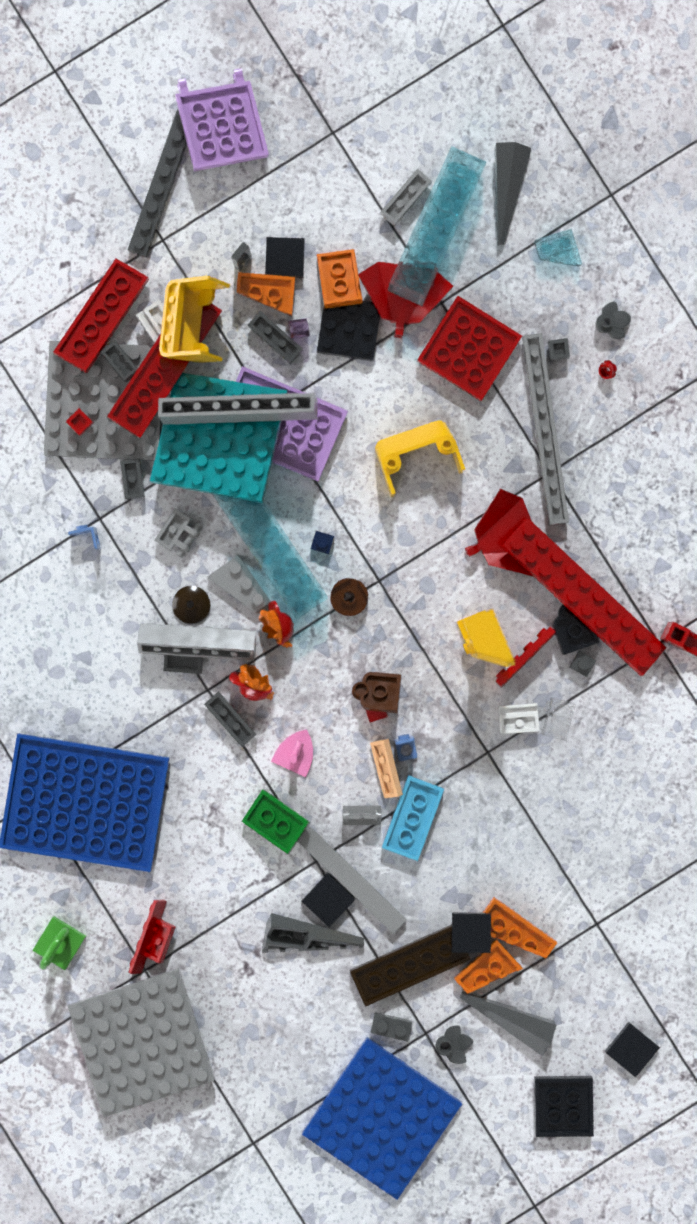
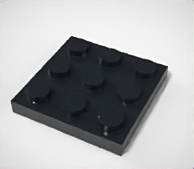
[317,301,380,361]
[534,1076,594,1137]

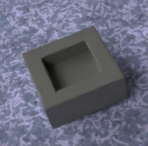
[548,338,570,361]
[569,651,596,677]

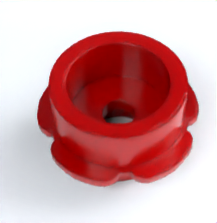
[598,360,617,379]

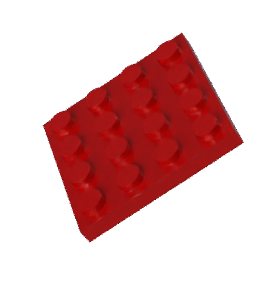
[417,296,522,401]

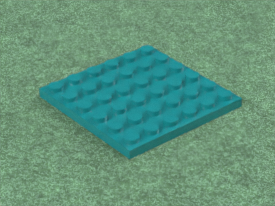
[150,373,288,503]

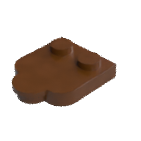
[352,672,402,713]

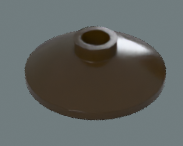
[172,586,210,624]

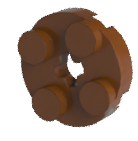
[330,578,368,616]

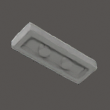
[380,169,432,227]

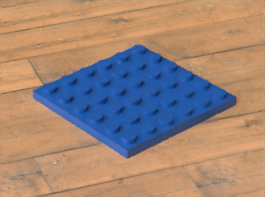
[302,1037,462,1200]

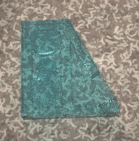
[534,229,582,267]

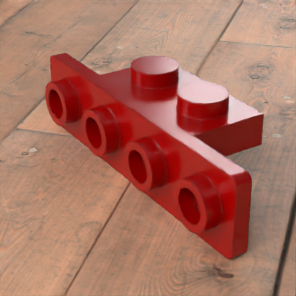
[128,900,176,975]

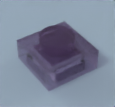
[288,318,310,339]

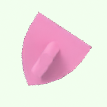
[271,729,313,777]

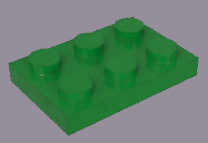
[241,789,310,854]

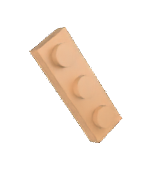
[370,739,403,798]

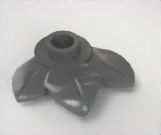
[595,302,631,339]
[435,1025,474,1064]

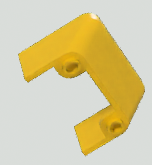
[159,275,230,363]
[375,420,465,497]
[457,609,515,667]

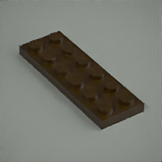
[350,924,471,1007]

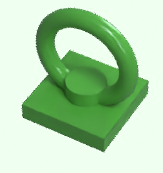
[32,916,86,970]

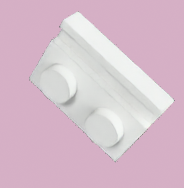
[136,300,164,343]
[498,703,540,734]

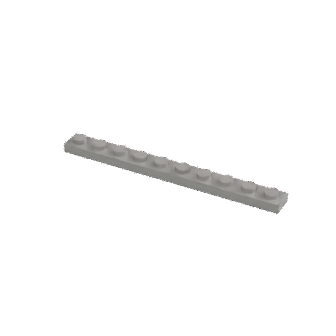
[522,333,569,525]

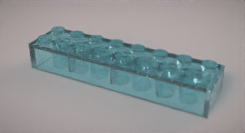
[388,146,486,306]
[212,494,329,619]

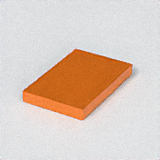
[317,249,363,309]

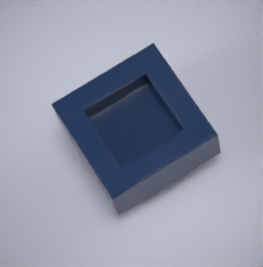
[310,531,334,555]

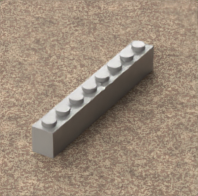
[158,393,318,425]

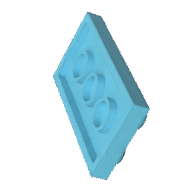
[382,775,444,861]

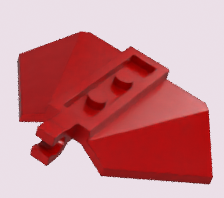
[358,262,453,338]
[465,489,532,576]

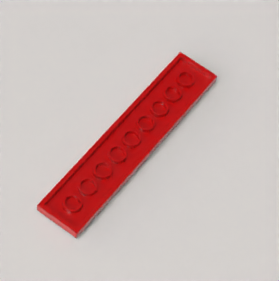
[501,517,667,676]

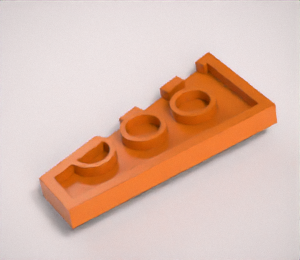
[482,897,557,958]

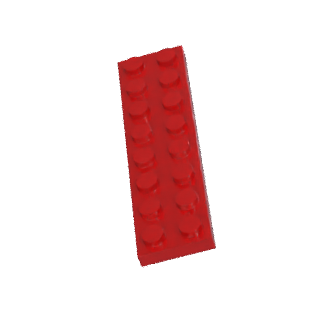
[107,303,222,438]

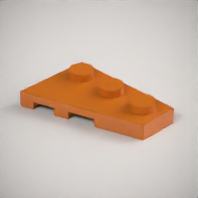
[236,272,295,316]
[454,939,523,994]

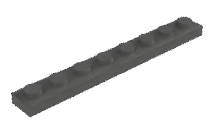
[127,109,187,258]

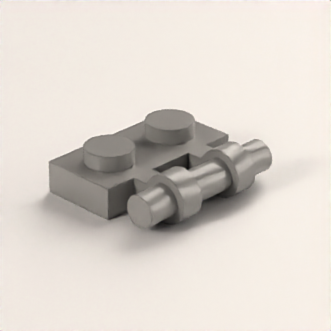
[154,508,203,558]

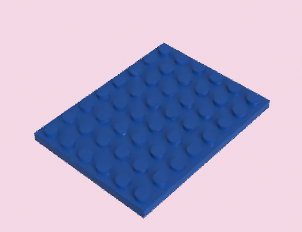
[0,733,170,872]

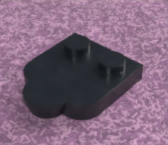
[552,604,600,655]

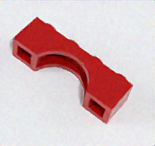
[660,622,697,657]

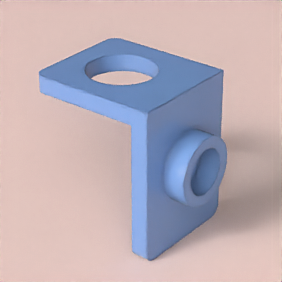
[68,525,101,550]
[395,734,417,761]

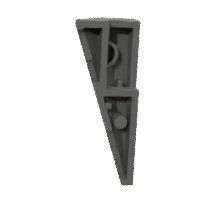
[494,142,531,245]
[262,913,364,953]
[460,991,557,1056]

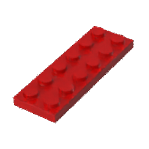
[53,258,149,373]

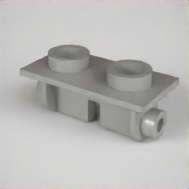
[343,805,381,825]

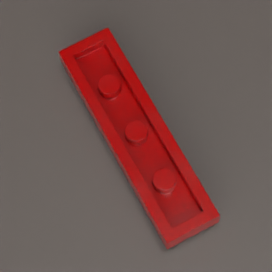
[496,627,556,688]

